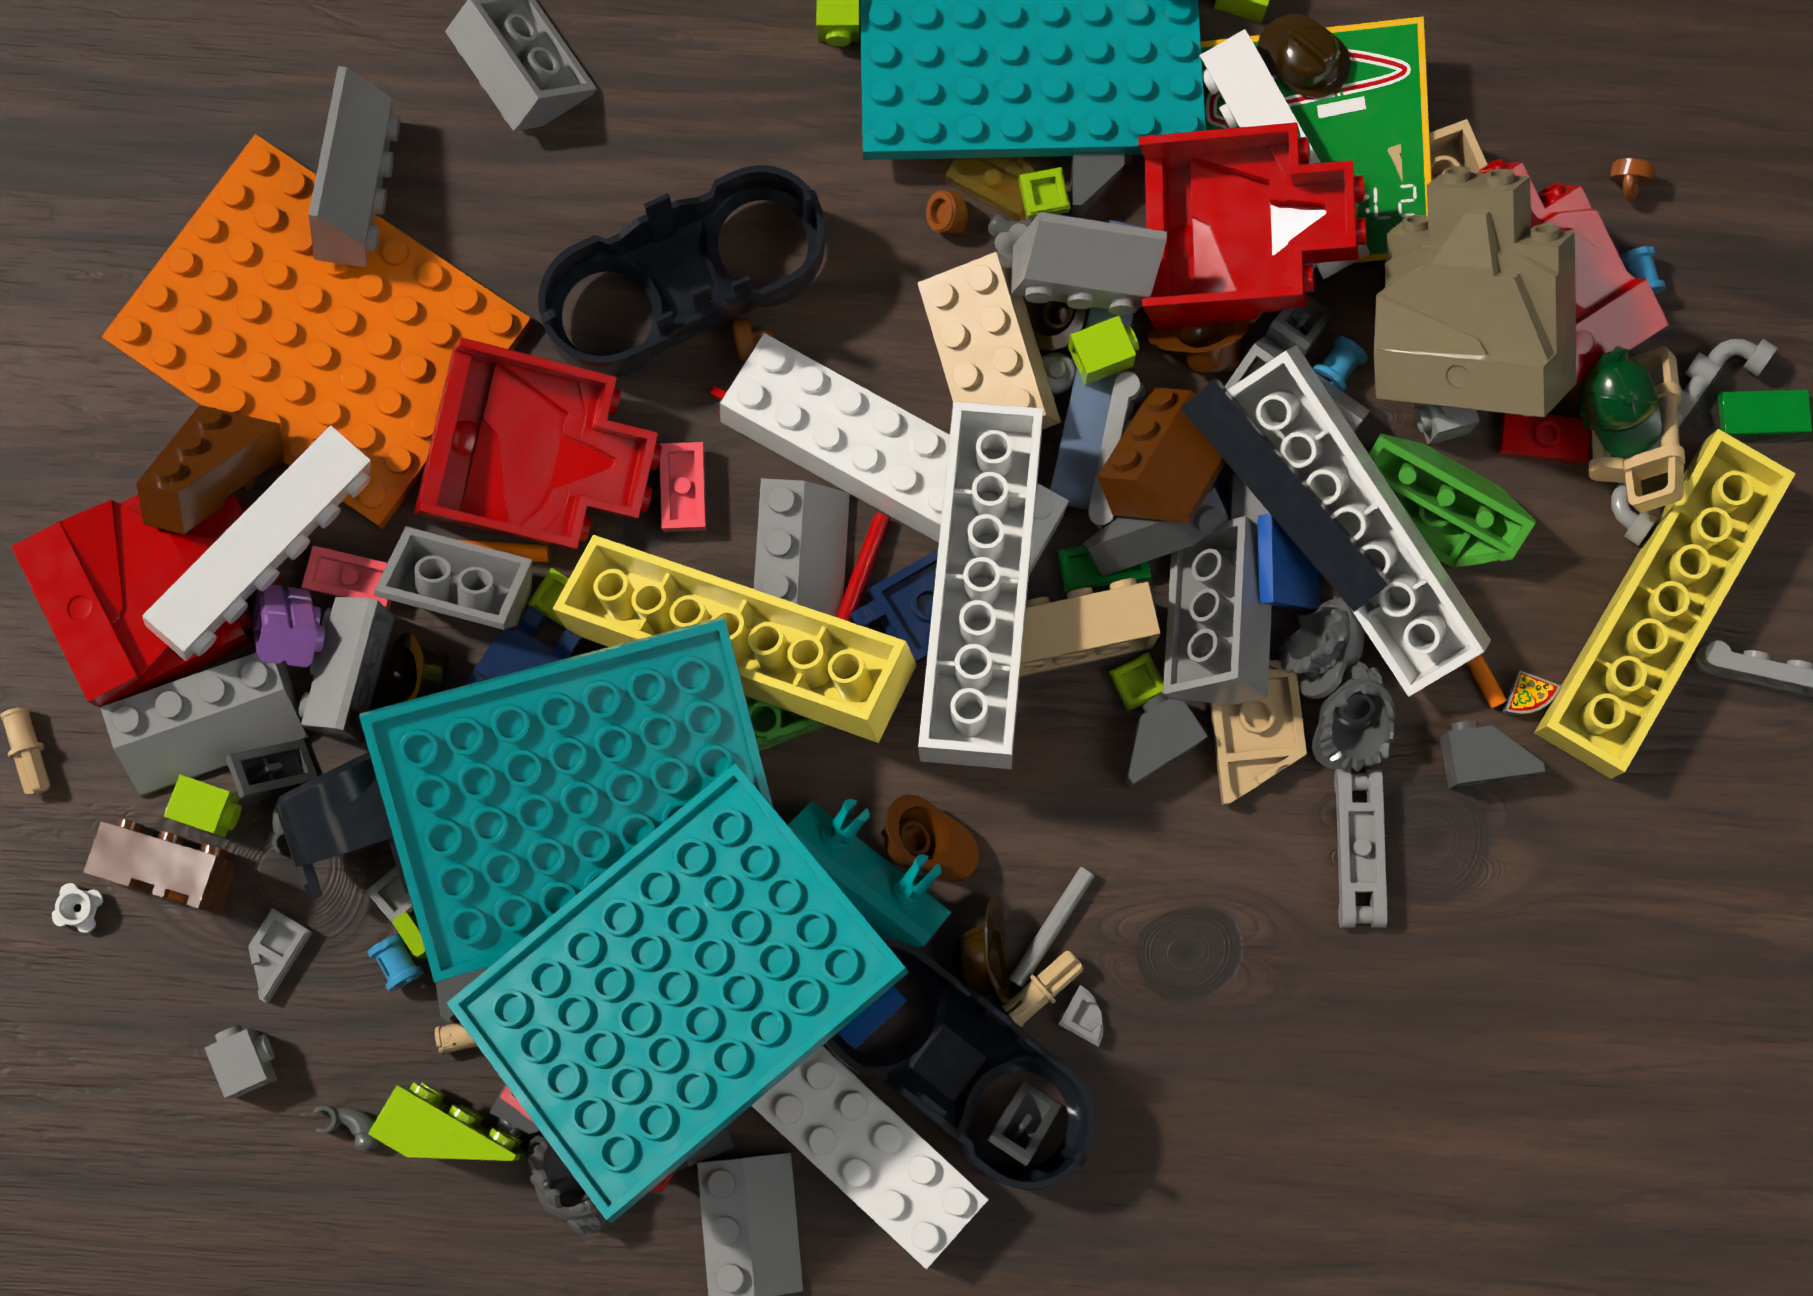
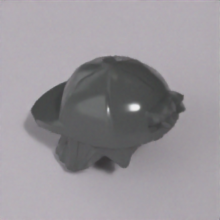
[1278,596,1365,699]
[1311,662,1396,772]
[526,1133,605,1235]

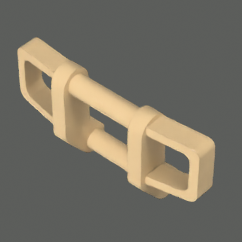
[1589,346,1685,513]

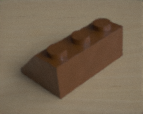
[1097,387,1226,523]

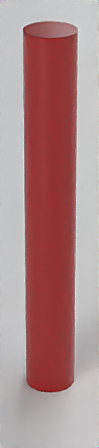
[836,513,891,623]

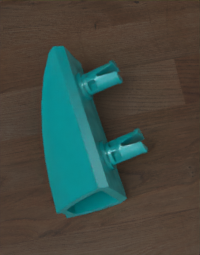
[787,799,951,948]

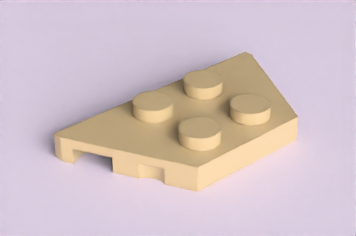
[1209,660,1307,806]

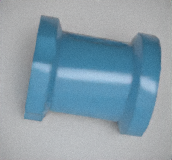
[1619,246,1666,295]
[1312,336,1368,391]
[367,933,424,992]

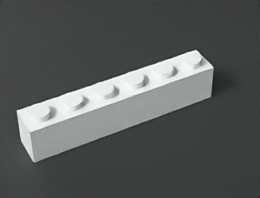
[1200,29,1370,279]
[142,425,371,661]

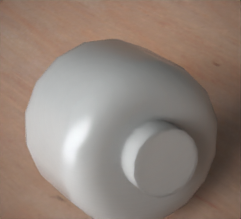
[1042,352,1077,399]

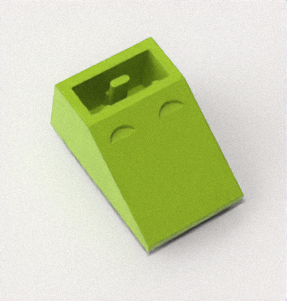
[368,1082,527,1161]

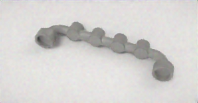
[1611,339,1778,546]

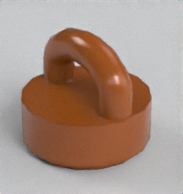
[1610,158,1655,202]
[926,190,968,234]
[731,317,773,362]

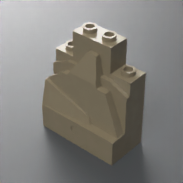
[1374,166,1577,417]

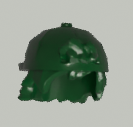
[1579,346,1663,457]

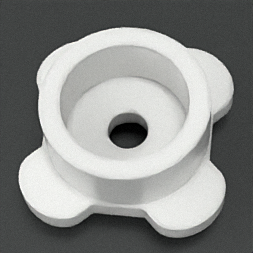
[52,883,103,933]

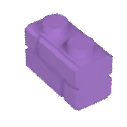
[251,585,325,667]

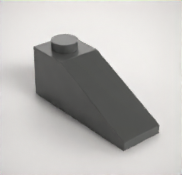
[1083,486,1229,577]

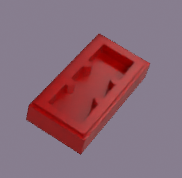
[1498,413,1591,465]

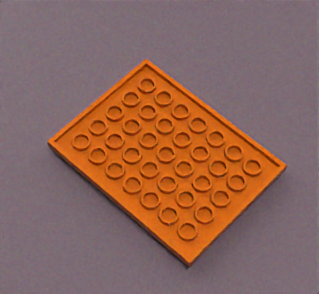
[101,134,533,529]

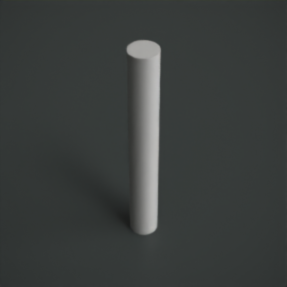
[1008,867,1095,988]

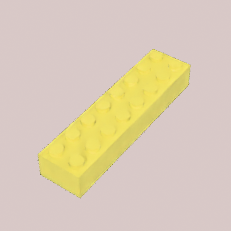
[1534,429,1796,779]
[553,535,917,743]

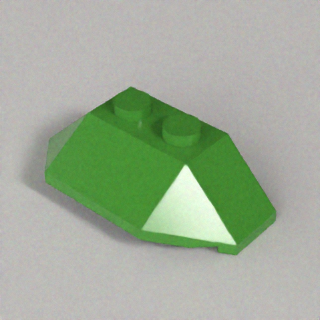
[1369,434,1536,568]

